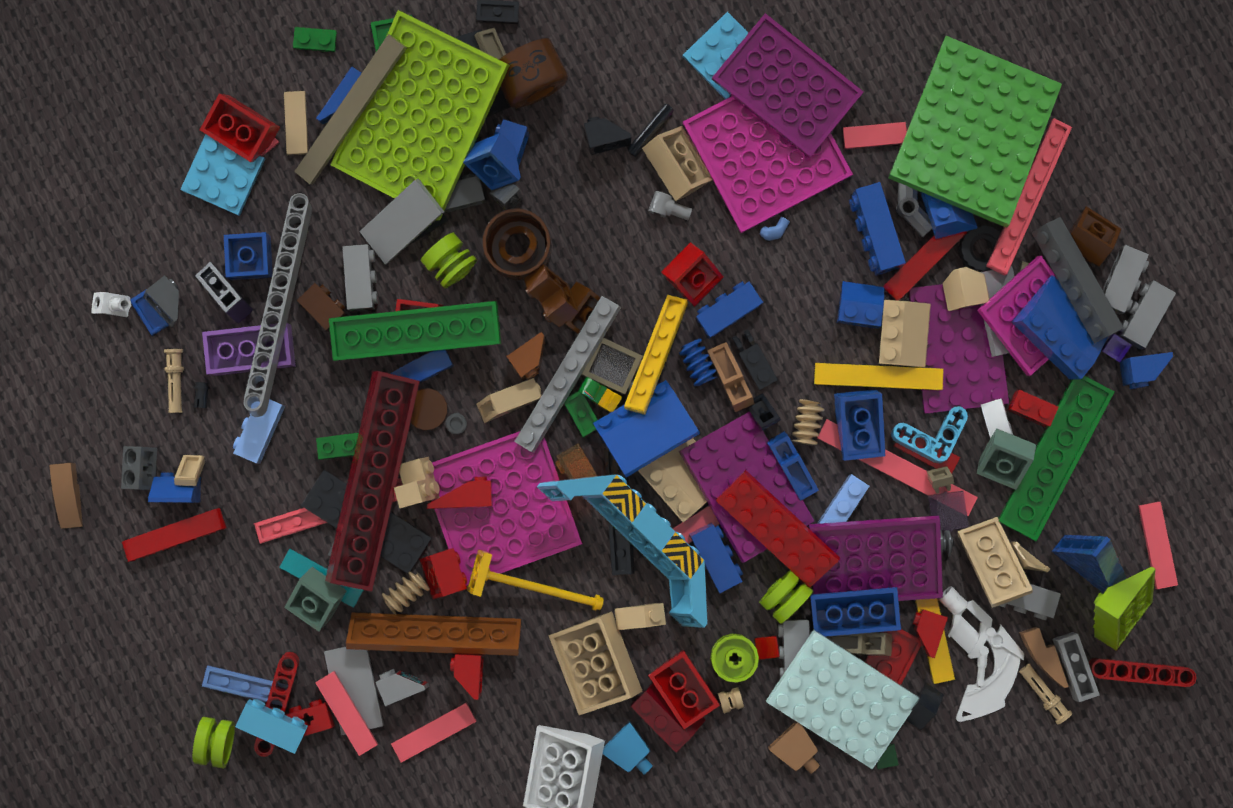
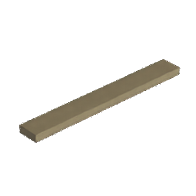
[294,34,407,185]

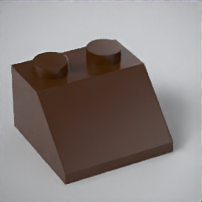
[1069,206,1121,266]
[563,281,600,335]

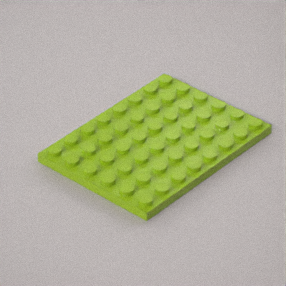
[331,10,510,220]

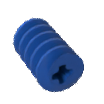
[679,338,717,386]

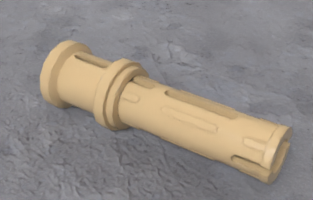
[164,349,184,413]
[1019,663,1072,725]

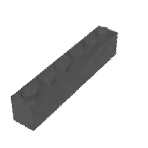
[1032,217,1124,344]

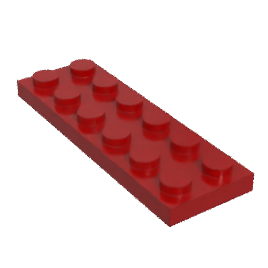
[716,470,840,588]

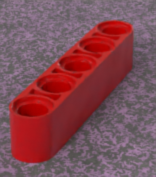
[883,231,968,301]
[121,508,227,562]
[254,652,300,757]
[1088,658,1197,687]

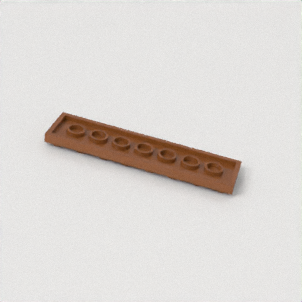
[346,612,521,656]

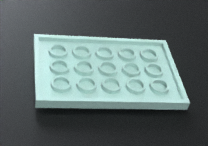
[766,630,919,769]

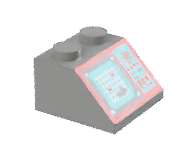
[376,669,429,706]

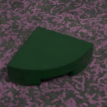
[876,743,899,769]

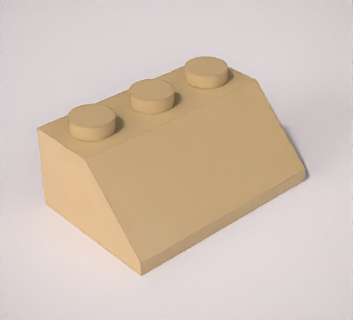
[642,126,712,201]
[879,300,931,368]

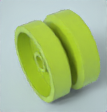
[759,570,813,624]
[710,633,759,683]
[192,717,235,769]

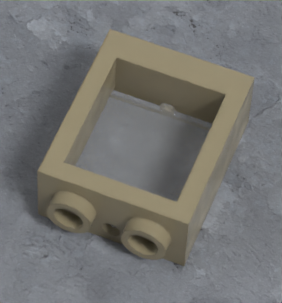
[581,338,643,395]

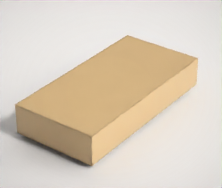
[174,455,205,486]

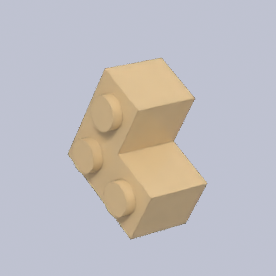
[394,457,440,508]

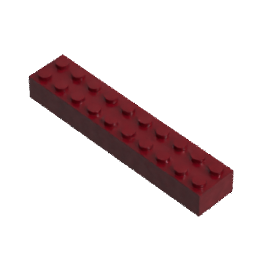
[325,371,419,591]

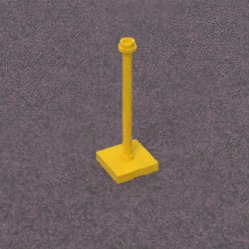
[467,549,604,611]

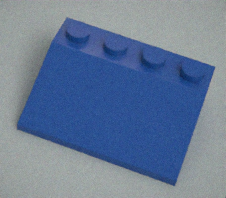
[1012,275,1108,379]
[593,380,700,477]

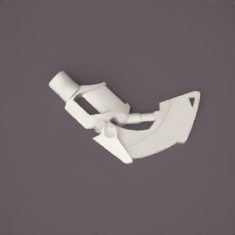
[938,586,1024,722]

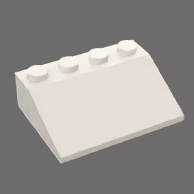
[523,725,605,808]

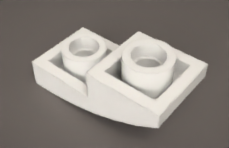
[981,399,1013,438]

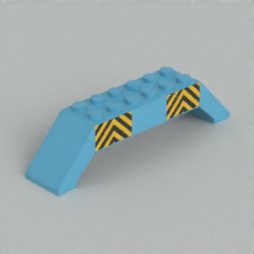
[537,475,707,628]

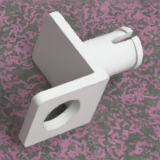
[91,292,131,317]

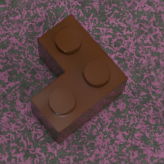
[524,264,579,327]

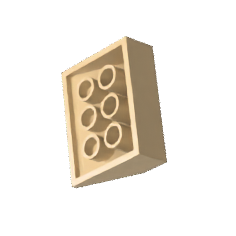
[638,438,707,523]
[549,611,643,715]

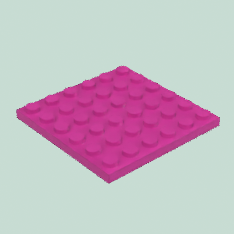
[682,96,853,233]
[432,431,582,586]

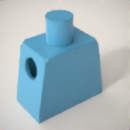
[603,721,653,774]

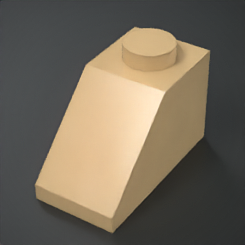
[615,603,666,630]

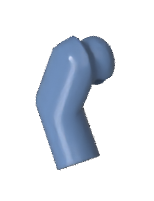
[760,217,790,241]

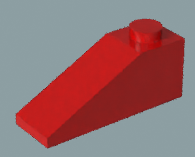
[427,476,493,509]

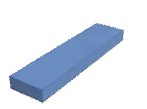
[202,665,288,706]

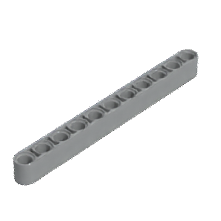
[244,193,312,417]

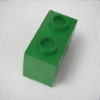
[316,433,359,460]

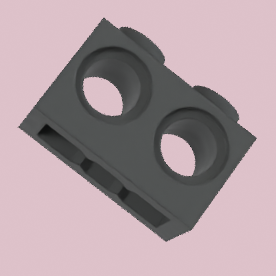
[121,446,157,490]

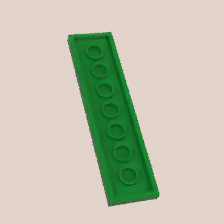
[329,301,501,361]
[998,376,1114,541]

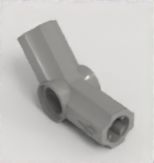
[896,183,932,237]

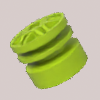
[420,232,478,289]

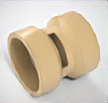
[718,687,744,714]

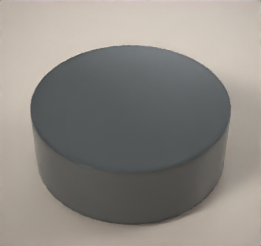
[446,413,467,434]

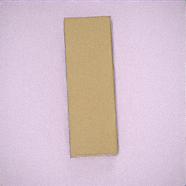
[284,91,308,155]

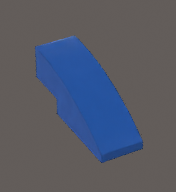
[391,350,454,383]
[767,431,819,501]

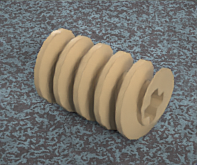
[791,399,825,445]
[382,571,430,615]

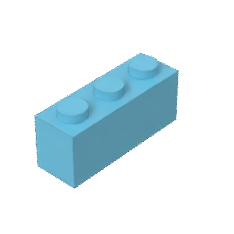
[235,699,308,754]

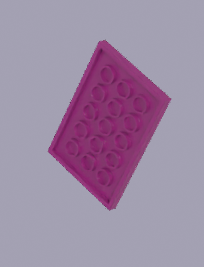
[712,13,863,158]
[908,284,1009,414]
[679,412,814,563]
[809,516,943,601]

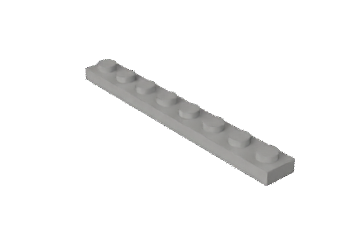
[514,296,621,453]

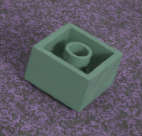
[977,428,1036,490]
[284,567,347,632]

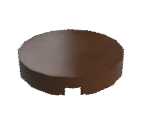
[410,388,448,430]

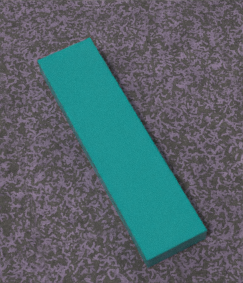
[279,549,364,608]

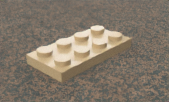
[957,517,1033,608]

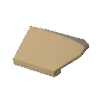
[943,267,990,311]
[1010,541,1050,572]

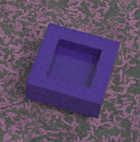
[1101,333,1132,362]

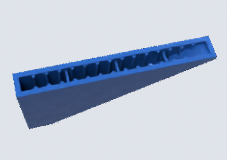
[1052,535,1127,594]

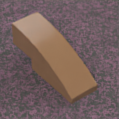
[707,342,754,412]
[50,463,83,529]
[1019,627,1069,688]

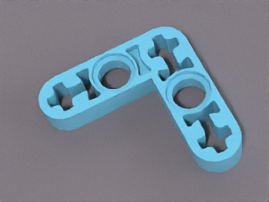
[891,406,968,463]

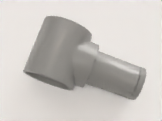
[648,191,692,220]

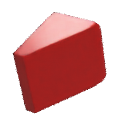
[754,635,780,659]

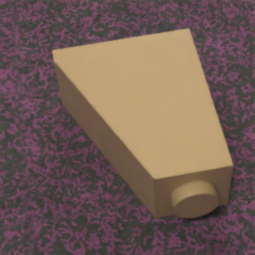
[476,378,541,423]

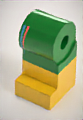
[578,377,622,413]

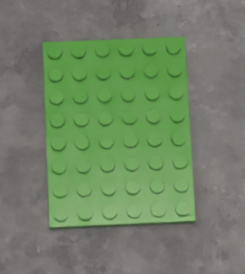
[888,36,1062,228]

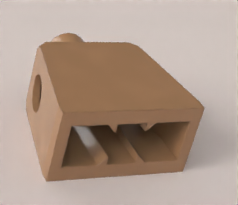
[768,721,820,774]

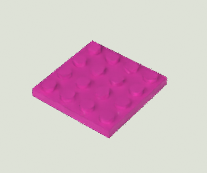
[977,256,1058,376]

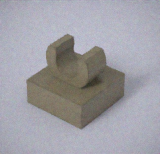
[927,466,954,494]

